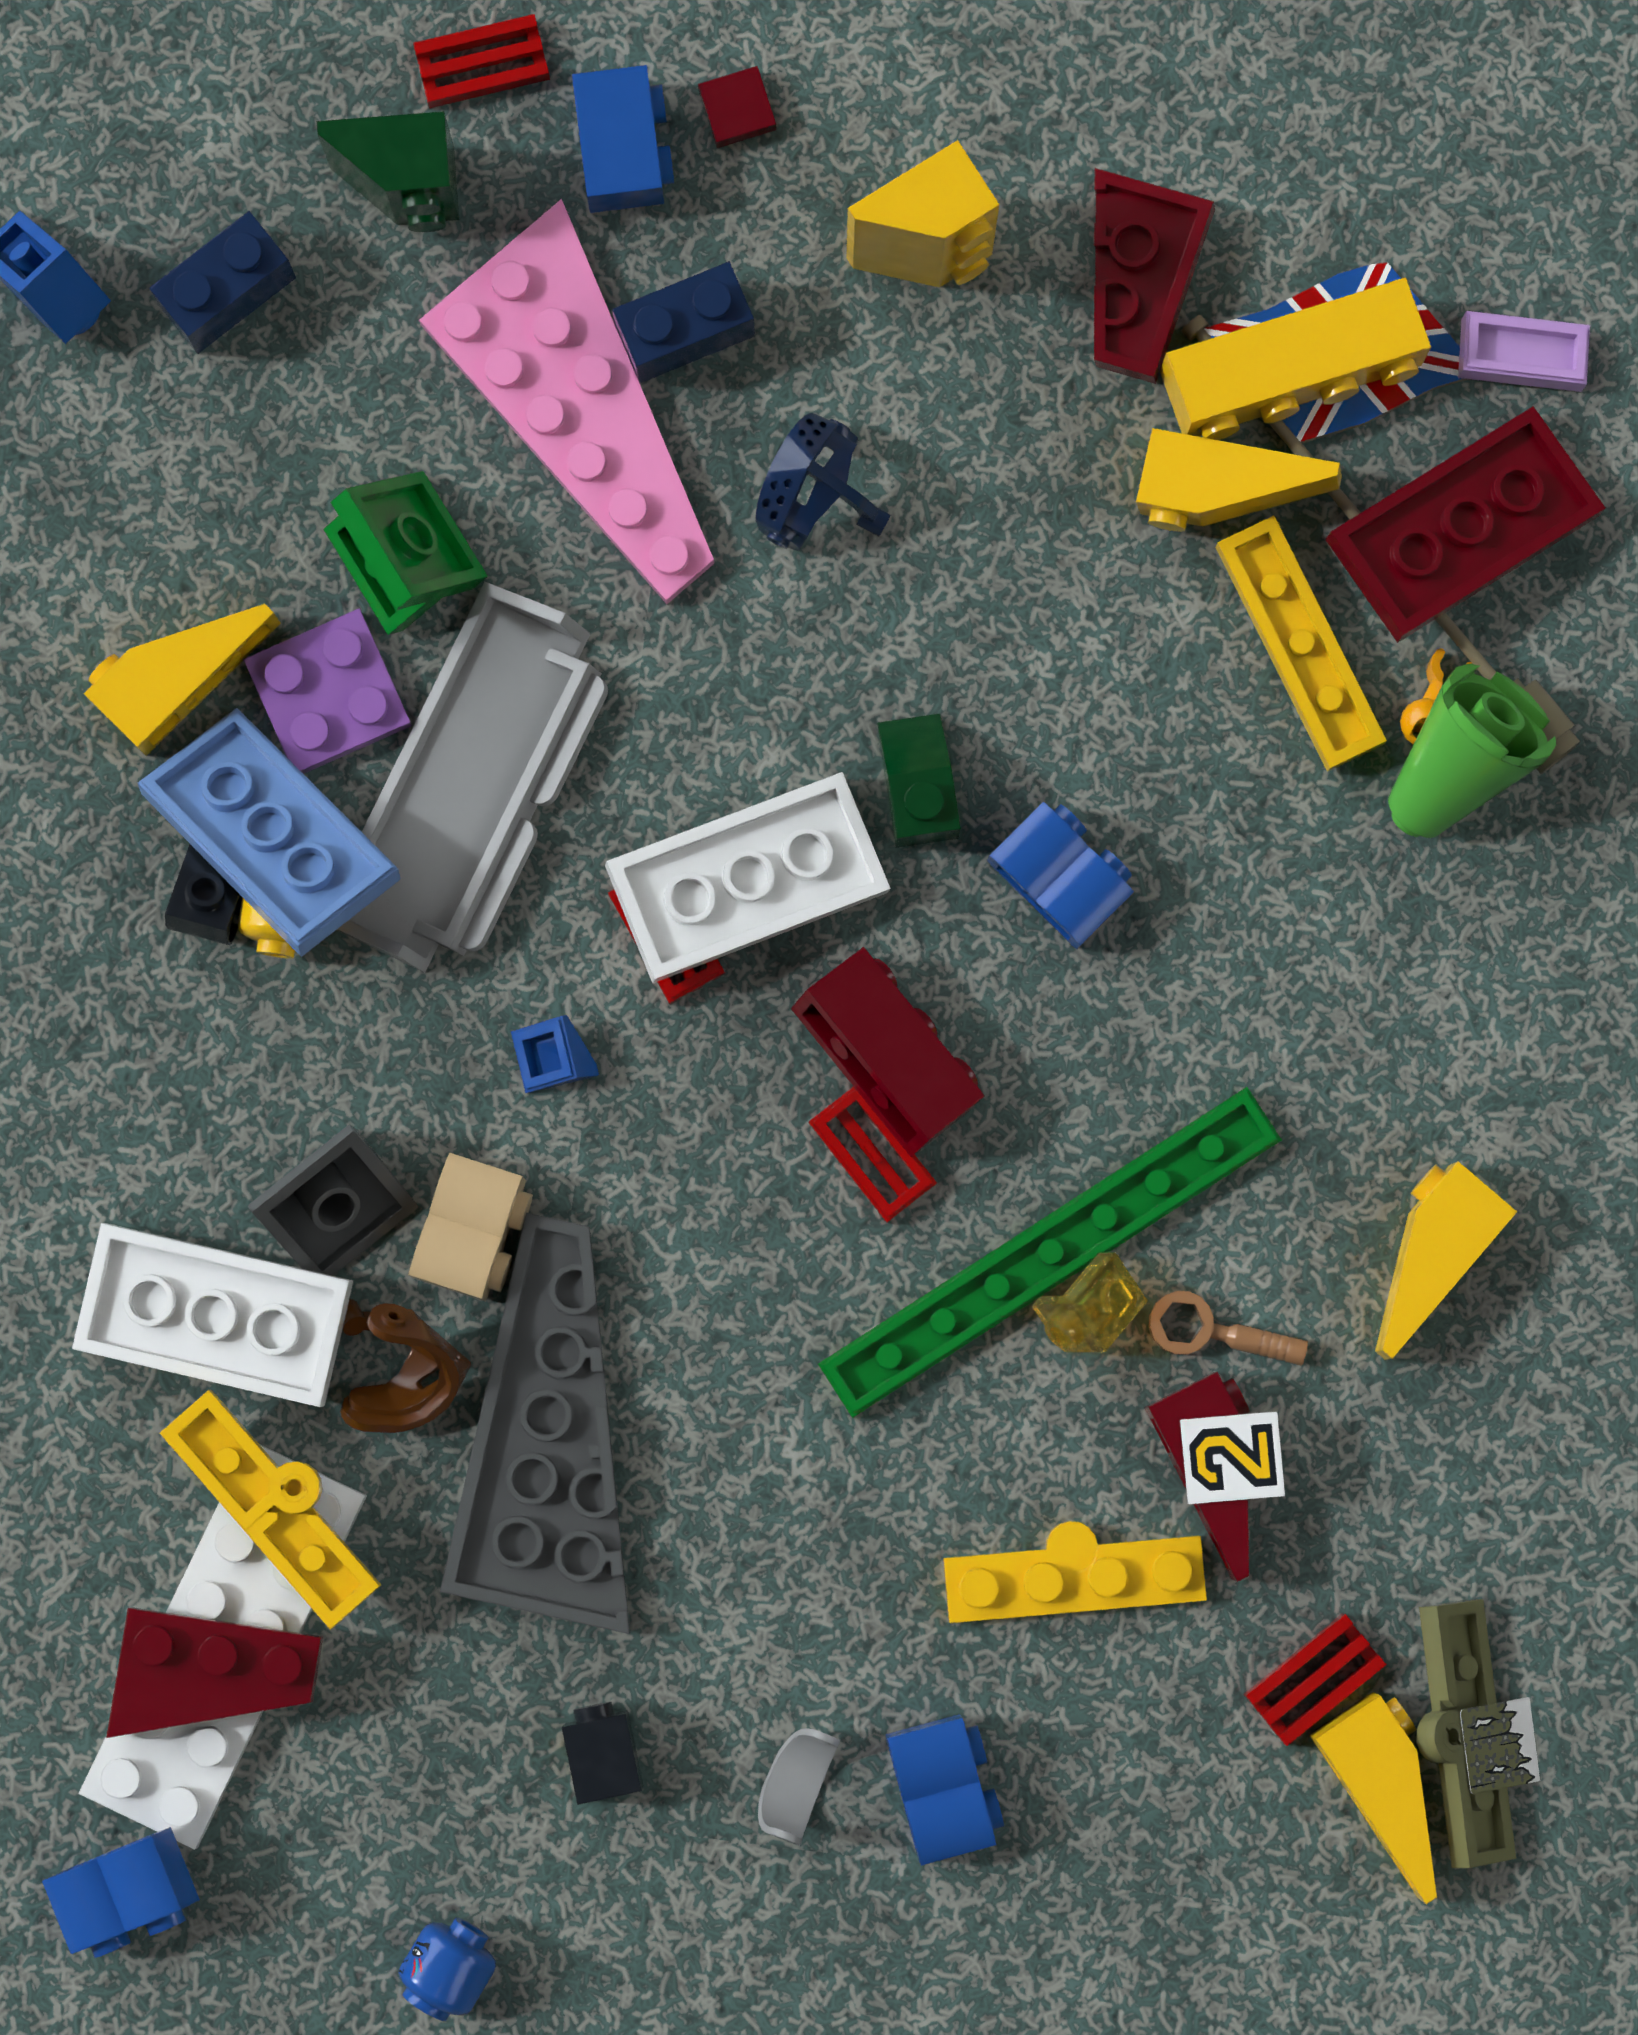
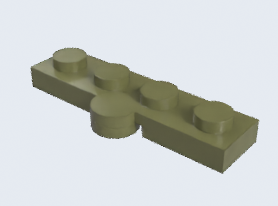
[1416,1599,1516,1868]

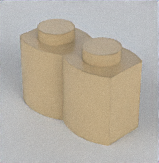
[408,1153,533,1302]

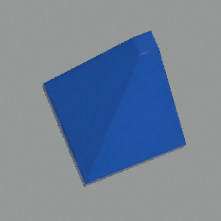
[511,1015,599,1093]

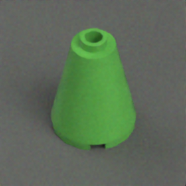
[1388,664,1556,838]

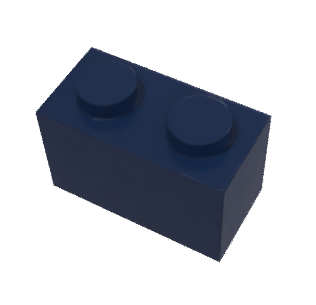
[149,211,296,354]
[612,261,755,383]

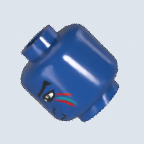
[399,1917,496,2021]

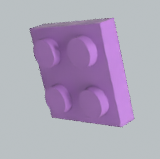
[243,608,412,774]

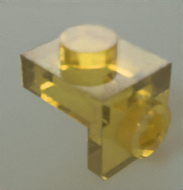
[1033,1252,1148,1352]

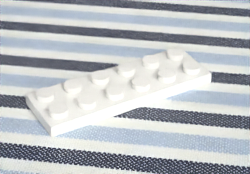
[78,1444,367,1850]

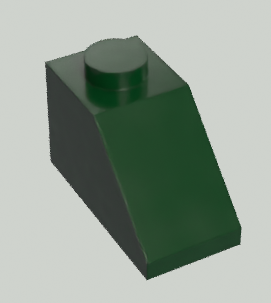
[877,714,961,848]

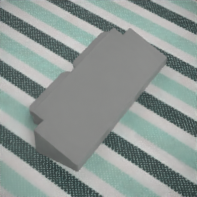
[336,582,608,973]

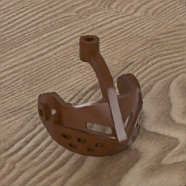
[340,1299,471,1433]

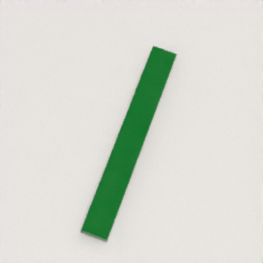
[818,1087,1282,1418]

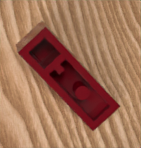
[1144,1372,1250,1582]

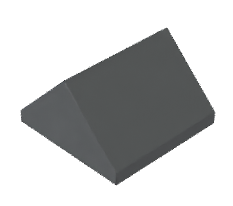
[248,1125,419,1276]

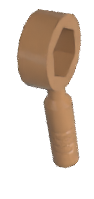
[1149,1291,1308,1366]

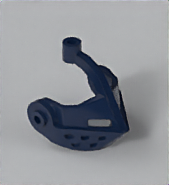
[755,413,891,551]

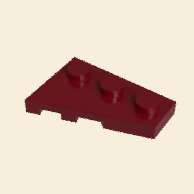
[106,1607,323,1738]

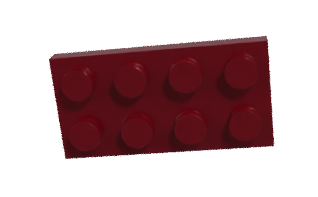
[1325,406,1606,643]

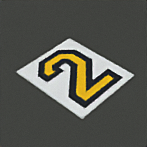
[1180,1412,1285,1504]

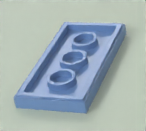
[138,708,401,957]

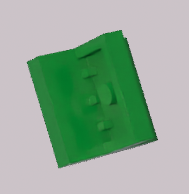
[323,471,488,635]

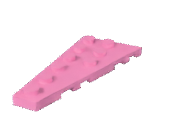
[419,199,714,604]

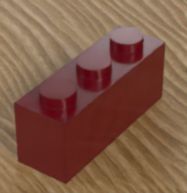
[791,947,985,1157]

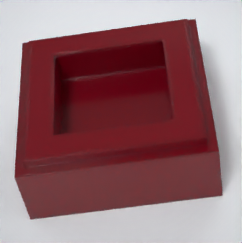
[698,66,776,148]

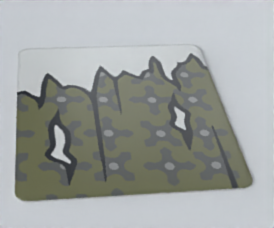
[1460,1697,1540,1794]

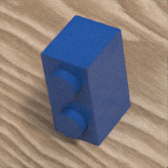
[572,65,674,213]

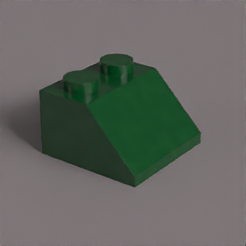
[316,111,460,232]

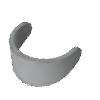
[758,1728,840,1846]

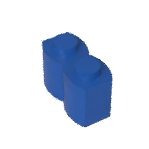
[987,802,1134,949]
[885,1714,1004,1866]
[42,1827,200,1958]

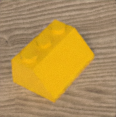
[846,140,1000,287]

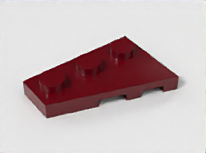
[1094,168,1215,384]

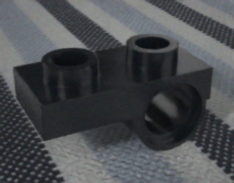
[165,844,242,945]

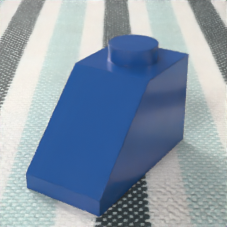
[0,211,111,344]

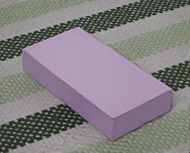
[1458,311,1590,392]

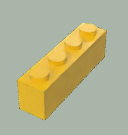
[1160,277,1431,440]

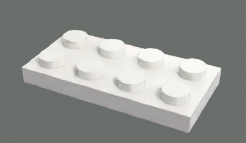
[605,772,891,983]
[72,1223,353,1407]

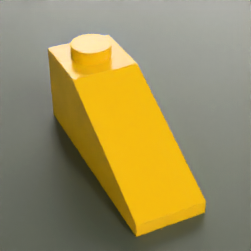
[1136,428,1342,532]
[83,604,281,756]
[1375,1161,1517,1360]
[1309,1692,1437,1904]

